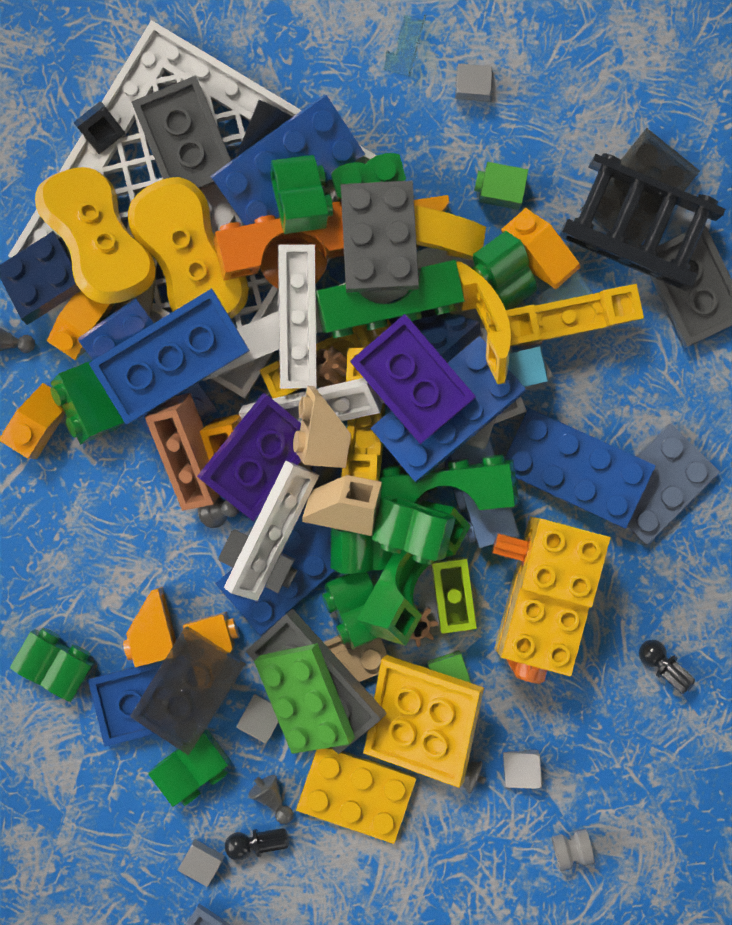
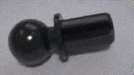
[639,640,695,694]
[225,828,289,861]

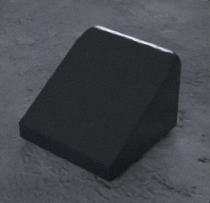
[74,102,126,154]

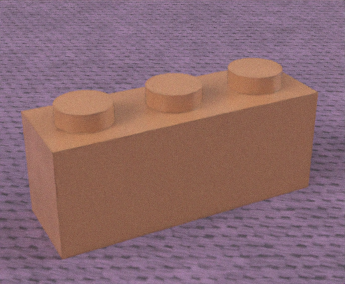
[145,393,220,511]

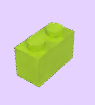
[431,557,477,634]

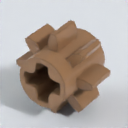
[316,346,347,388]
[410,603,438,647]

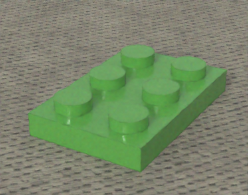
[254,643,355,754]

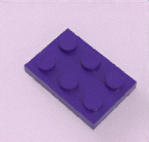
[350,314,476,445]
[197,393,301,521]

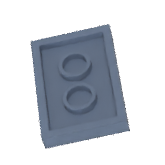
[627,423,720,545]

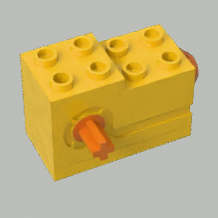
[492,516,611,684]

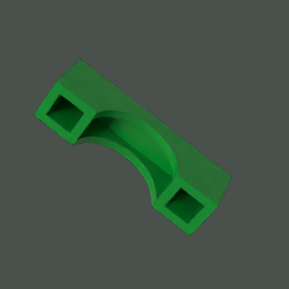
[315,259,465,339]
[379,455,519,510]
[357,500,471,646]

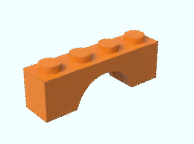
[214,201,344,281]

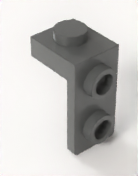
[218,530,298,593]

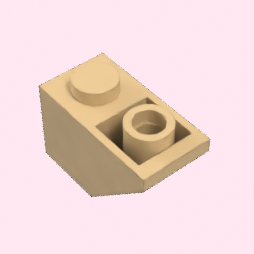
[293,385,351,468]
[302,475,382,536]

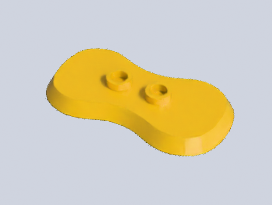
[35,167,156,304]
[128,177,249,319]

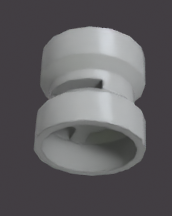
[552,829,595,871]

